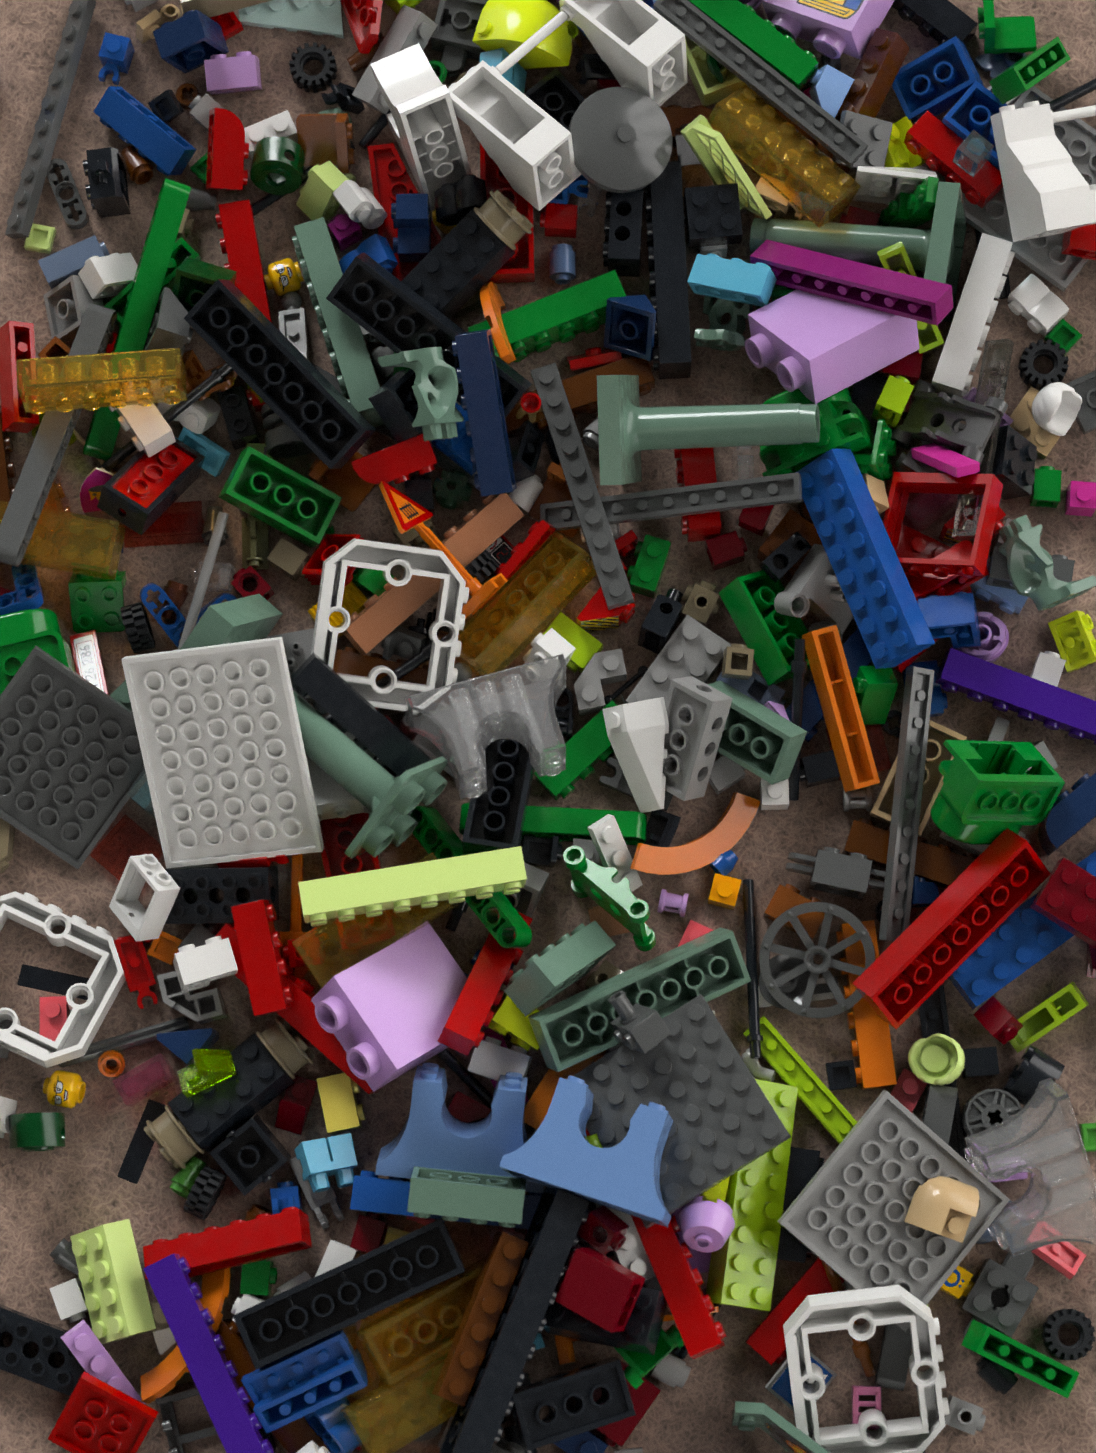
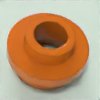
[98,1050,125,1077]

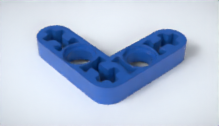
[0,559,44,616]
[140,583,237,647]

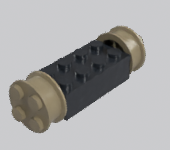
[401,190,534,319]
[143,1016,316,1169]

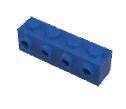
[93,86,197,176]

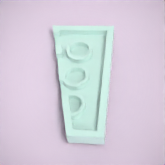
[239,0,344,38]

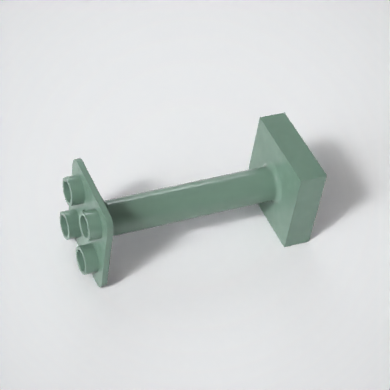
[180,594,448,859]

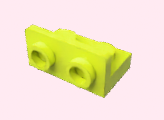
[885,117,925,168]
[1048,610,1096,673]

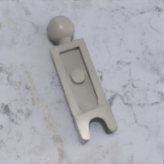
[279,291,310,362]

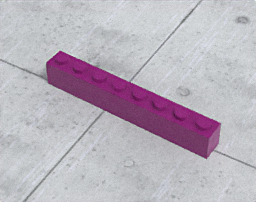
[750,239,953,325]

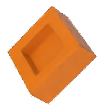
[147,931,183,966]

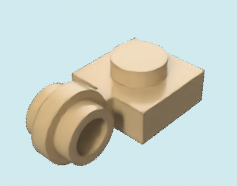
[136,4,180,44]

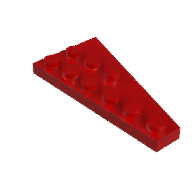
[368,143,442,281]

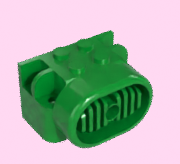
[759,388,875,477]
[0,608,75,695]
[930,740,1065,845]

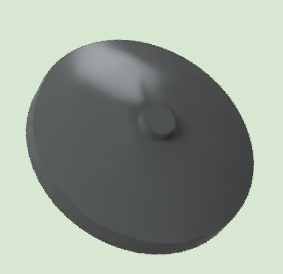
[568,87,673,193]

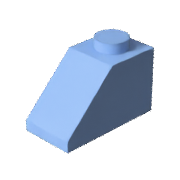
[809,64,854,118]

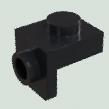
[522,835,562,868]

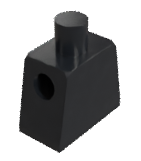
[638,588,683,655]

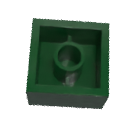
[173,257,237,313]

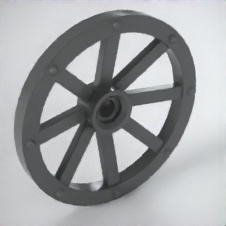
[759,902,876,1018]

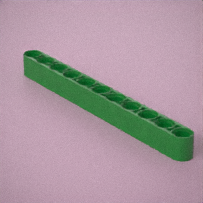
[83,178,191,461]

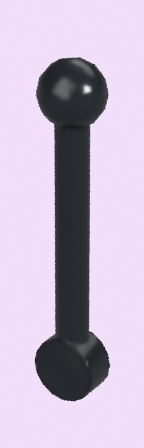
[604,666,648,705]

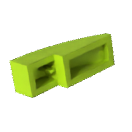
[1009,982,1089,1053]

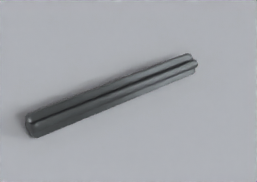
[58,1017,190,1068]

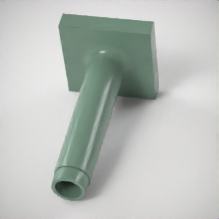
[749,181,967,322]
[597,375,820,485]

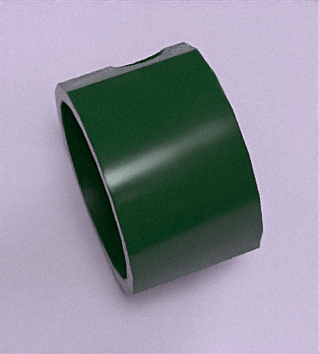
[250,136,305,195]
[9,1112,65,1152]

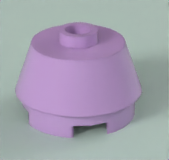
[957,612,1009,663]
[679,1196,735,1252]

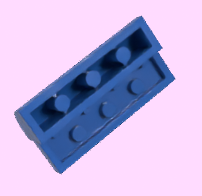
[241,1329,368,1433]

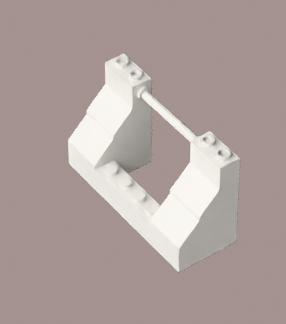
[448,0,688,211]
[990,101,1096,242]

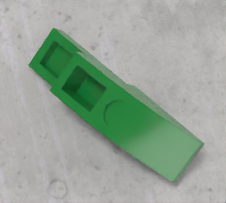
[879,176,939,228]

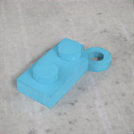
[175,427,231,477]

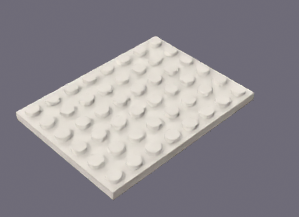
[121,637,324,869]

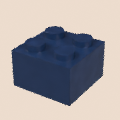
[153,9,229,73]

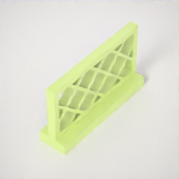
[680,115,772,220]

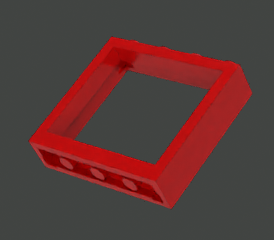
[883,472,1003,578]

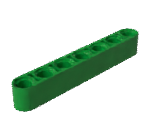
[459,803,647,845]
[410,805,532,948]

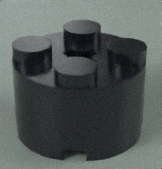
[1002,1045,1065,1112]

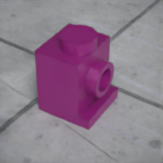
[327,213,363,252]

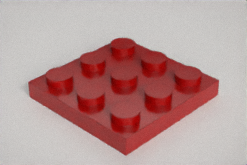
[47,1371,159,1453]

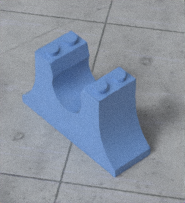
[375,1063,544,1193]
[499,1075,673,1227]

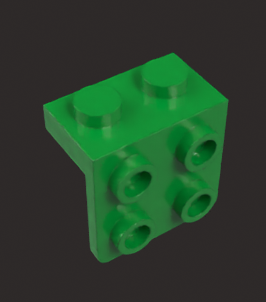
[978,0,1037,54]
[853,419,897,488]
[68,568,126,633]

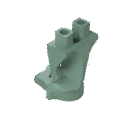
[694,260,753,351]
[378,347,464,441]
[998,515,1096,611]

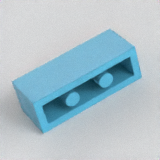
[687,253,777,307]

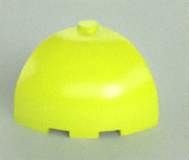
[472,0,572,69]

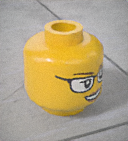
[264,258,304,296]
[43,1070,86,1108]

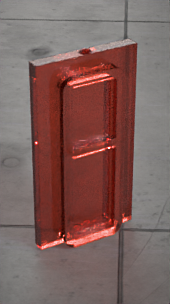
[123,501,204,548]

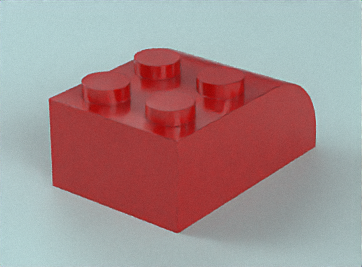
[206,108,249,191]
[351,433,438,485]

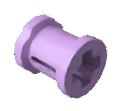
[658,889,689,917]

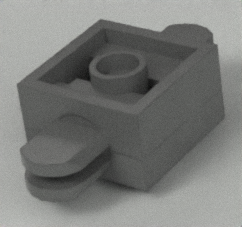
[430,0,488,77]
[785,847,886,900]
[958,1247,1039,1338]

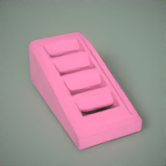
[852,1386,881,1430]

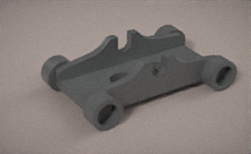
[891,380,1008,464]

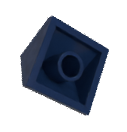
[604,295,656,361]
[157,1028,219,1068]

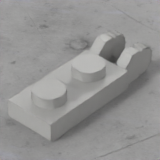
[288,1157,345,1229]

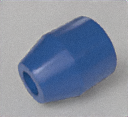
[709,850,738,876]

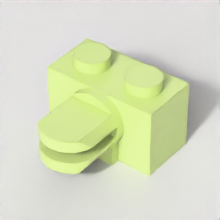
[296,161,356,221]

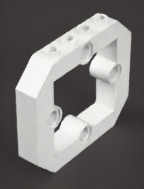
[310,538,469,713]
[0,891,126,1068]
[783,1285,949,1453]

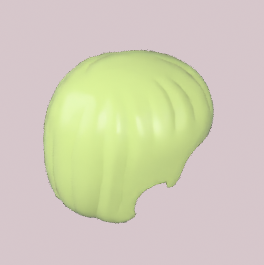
[908,1033,965,1086]

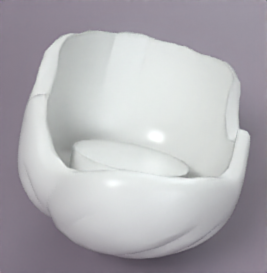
[1032,382,1082,436]

